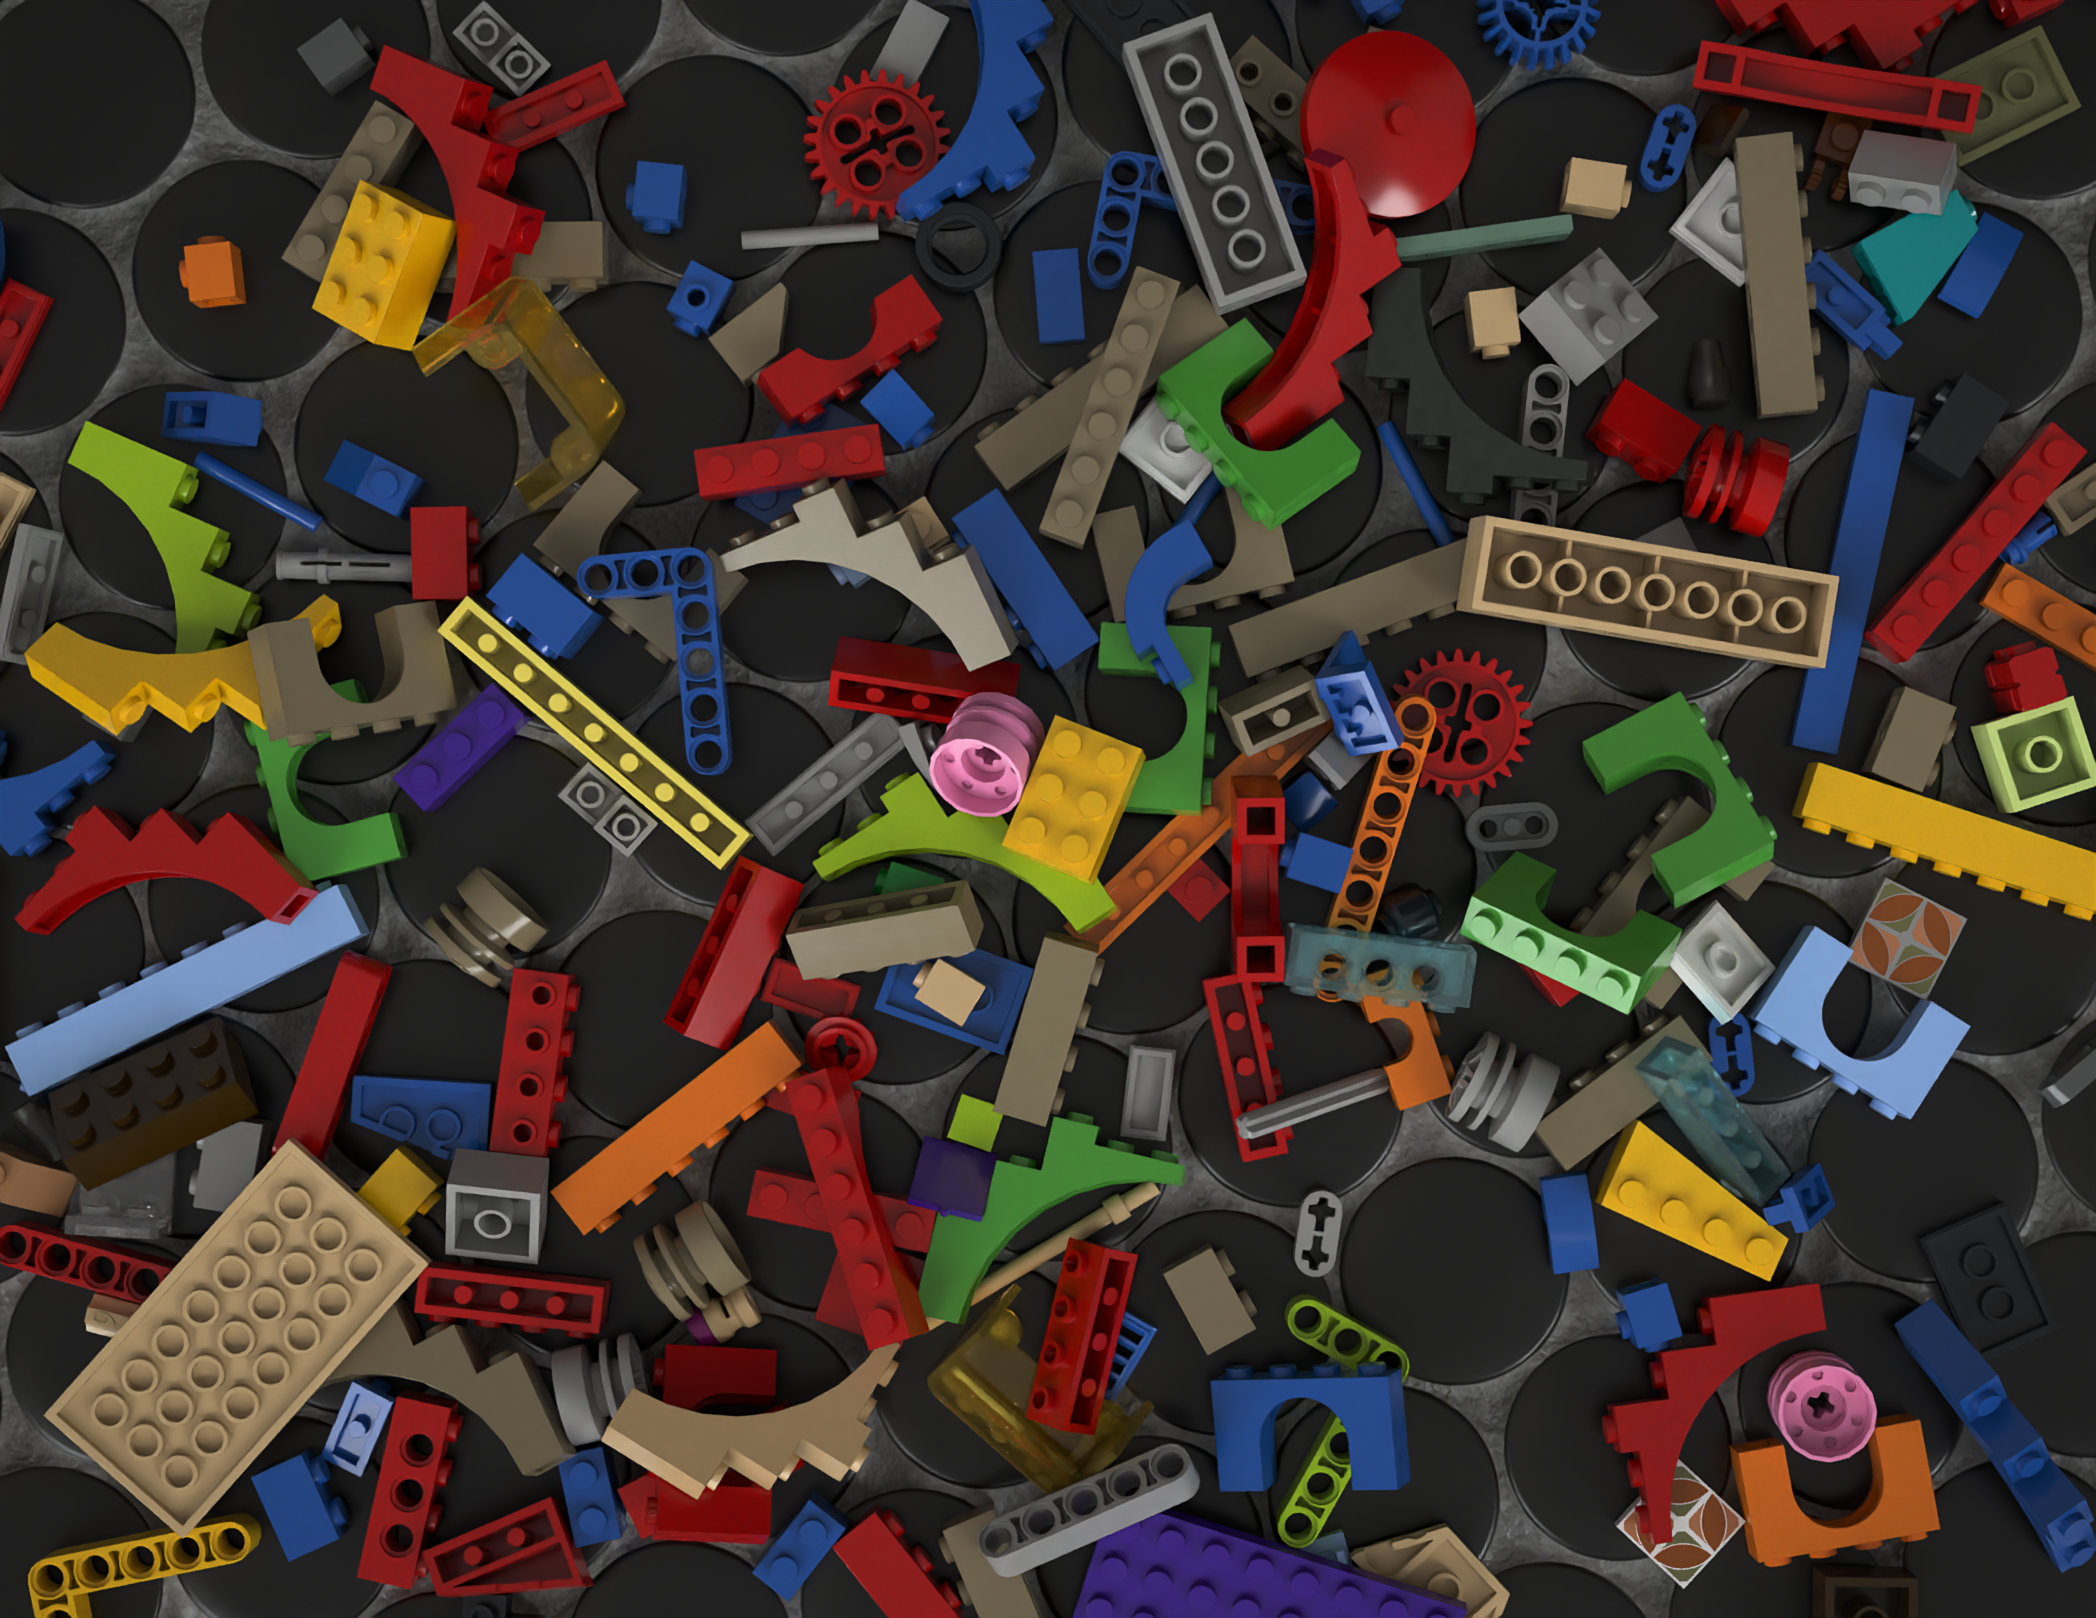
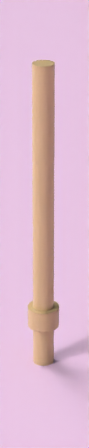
[925,1182,1160,1334]

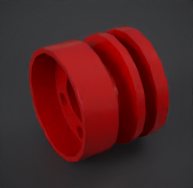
[1682,423,1790,538]

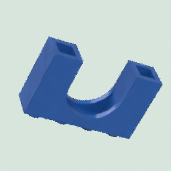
[1210,1362,1411,1492]

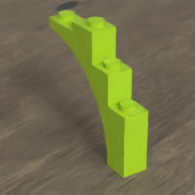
[68,420,262,654]
[812,772,1118,935]

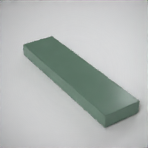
[1396,214,1574,263]

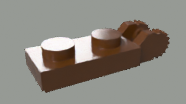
[1803,112,1874,201]

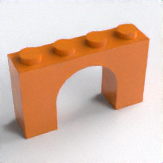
[1729,1412,1940,1567]

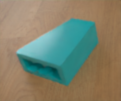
[1849,189,1979,329]

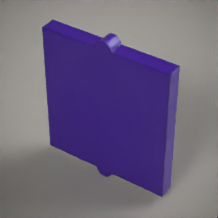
[907,1136,998,1222]

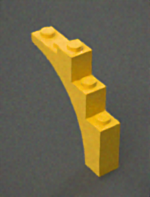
[24,594,342,736]

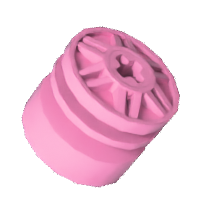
[929,692,1046,817]
[1766,1349,1877,1462]

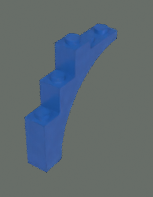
[895,0,1054,223]
[0,740,117,857]
[1894,1298,2096,1573]

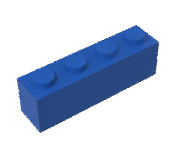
[950,488,1100,673]

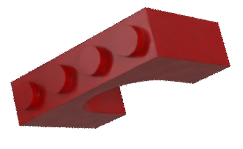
[1231,775,1285,982]
[645,1344,777,1544]

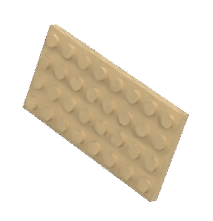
[43,1137,433,1539]

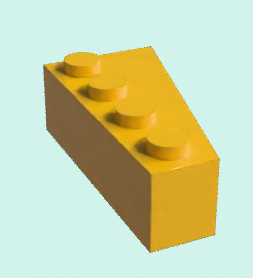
[1592,1119,1789,1282]

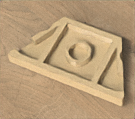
[1350,1523,1510,1618]

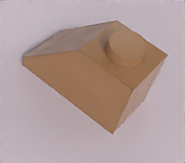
[0,1139,79,1217]

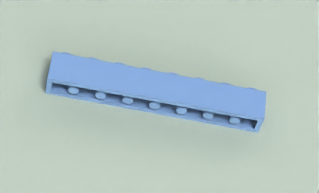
[5,880,370,1096]

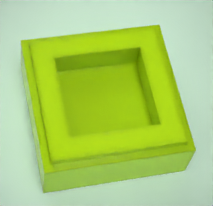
[947,1093,1003,1152]

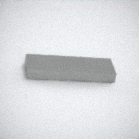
[0,523,64,665]

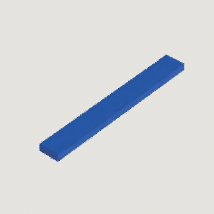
[1789,388,1915,755]

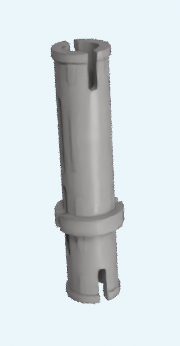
[276,548,412,584]

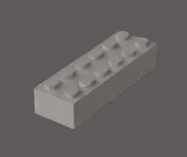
[1122,12,1307,316]

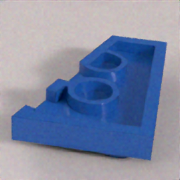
[351,1073,494,1160]

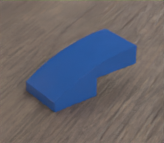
[1937,212,2024,319]
[1539,1170,1600,1275]

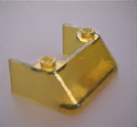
[411,276,625,512]
[927,1283,1154,1495]

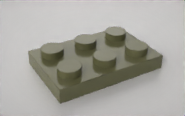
[1933,25,2082,169]

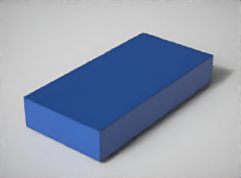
[1032,248,1085,345]

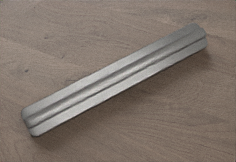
[1236,1068,1390,1139]

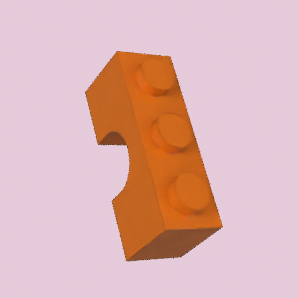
[1353,960,1456,1111]

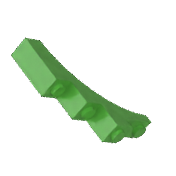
[918,1111,1188,1325]

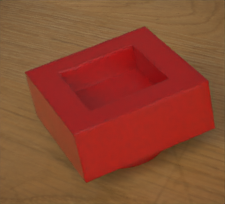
[1167,858,1231,922]

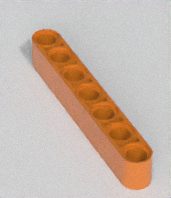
[1310,693,1436,1002]

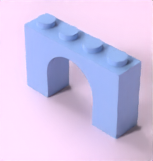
[1746,925,1970,1120]

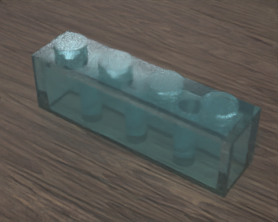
[1635,1036,1792,1207]

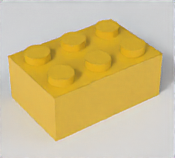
[312,179,457,351]
[1002,715,1146,885]

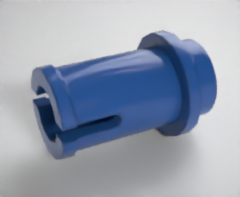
[1999,511,2057,566]

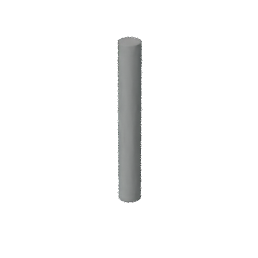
[741,221,879,250]

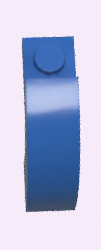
[1125,519,1214,691]

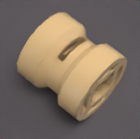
[701,1285,762,1344]

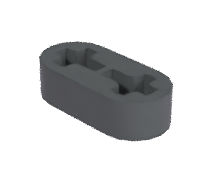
[2038,1037,2096,1108]

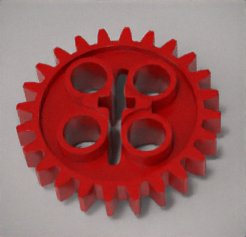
[803,69,951,221]
[1388,648,1533,797]

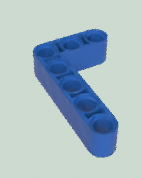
[1087,151,1315,290]
[576,547,733,776]

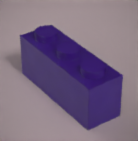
[393,682,533,812]

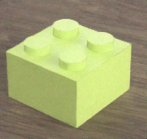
[1970,696,2096,813]

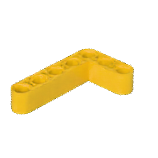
[28,1513,261,1618]

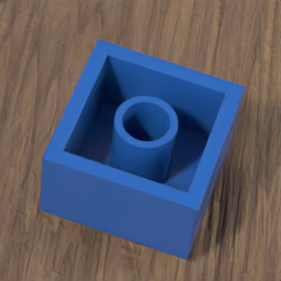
[486,552,606,660]

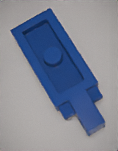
[1805,249,1903,360]

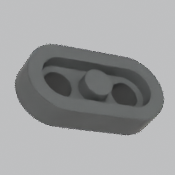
[1464,802,1558,852]

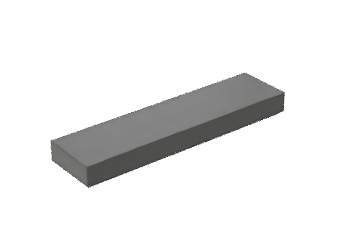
[744,713,906,857]

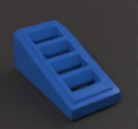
[1103,1308,1158,1406]

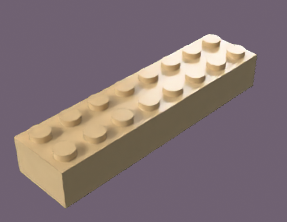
[1456,515,1840,669]

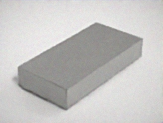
[869,0,951,90]
[1120,1044,1176,1141]

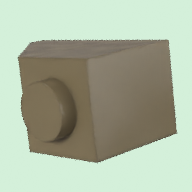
[708,282,790,388]

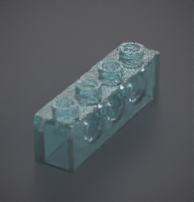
[1283,922,1477,1013]

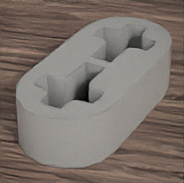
[1293,1188,1342,1277]

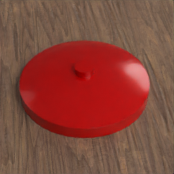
[1300,30,1476,219]

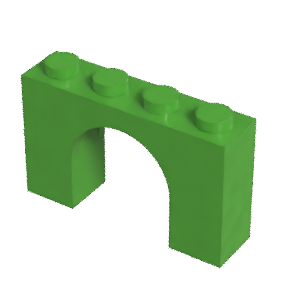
[1155,317,1361,531]
[1098,622,1222,816]
[244,679,409,883]
[1582,691,1777,909]
[1460,851,1683,1015]

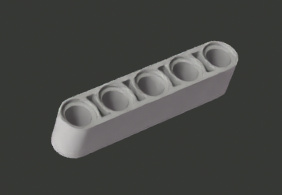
[1508,364,1570,527]
[977,1443,1200,1577]

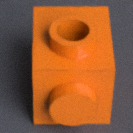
[179,236,246,308]

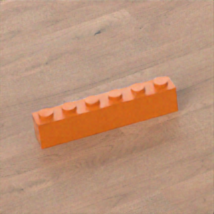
[550,1018,806,1235]

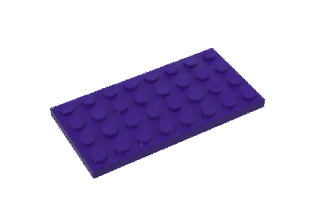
[1071,1495,1467,1618]

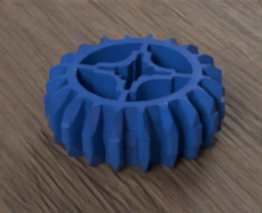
[1476,0,1601,71]

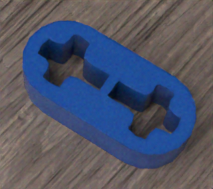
[1636,104,1697,193]
[1704,1013,1755,1097]

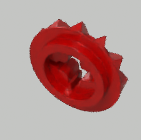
[804,1012,879,1082]

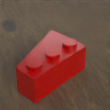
[422,1497,594,1598]

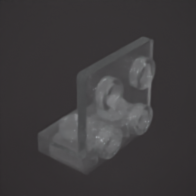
[64,1151,177,1240]

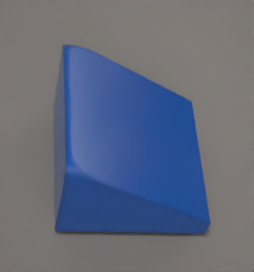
[1283,770,1339,833]

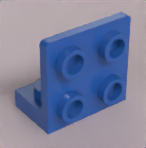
[1315,630,1404,757]

